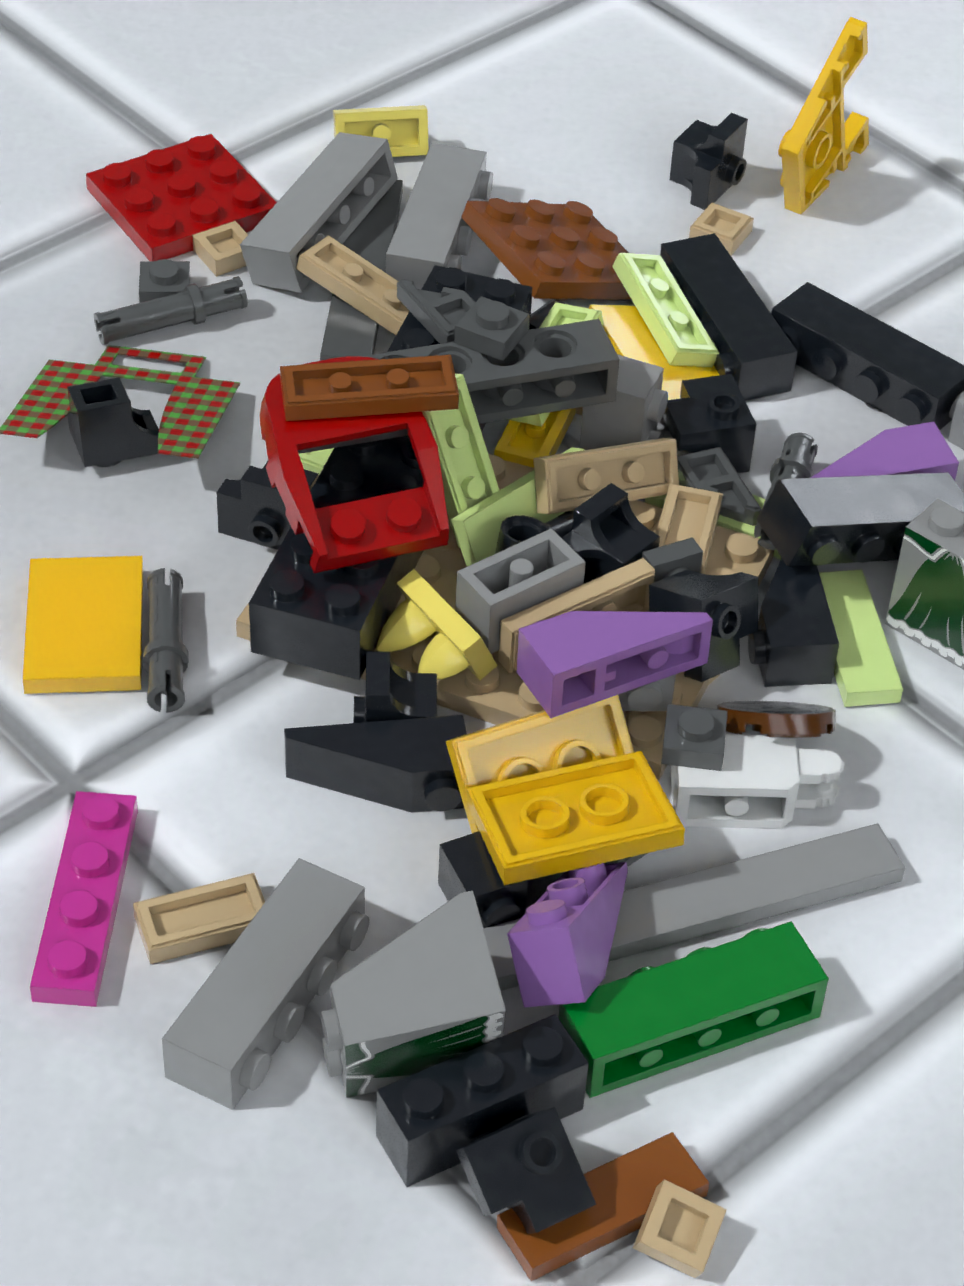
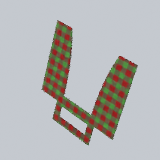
[0,345,240,459]

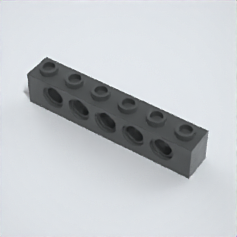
[298,319,620,454]

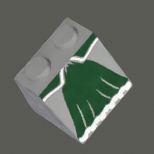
[885,498,964,670]
[321,891,506,1098]

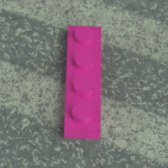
[30,791,138,1007]

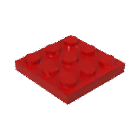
[86,134,277,261]

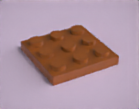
[461,198,631,300]

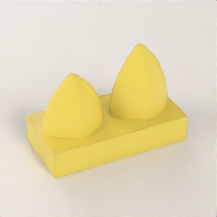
[333,105,429,157]
[376,569,498,680]

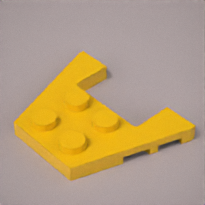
[778,17,869,215]

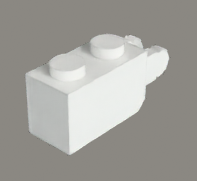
[670,734,845,829]

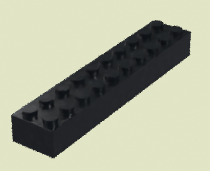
[249,265,532,680]

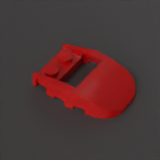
[259,356,449,573]

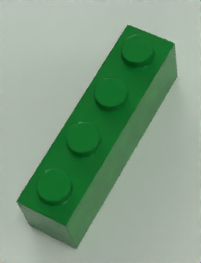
[558,921,829,1098]

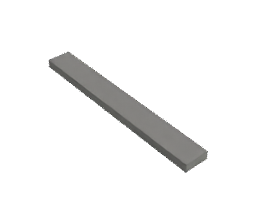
[483,823,905,991]

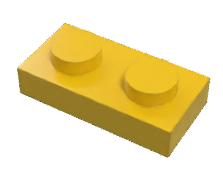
[494,408,576,468]

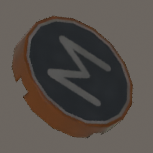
[717,701,836,738]

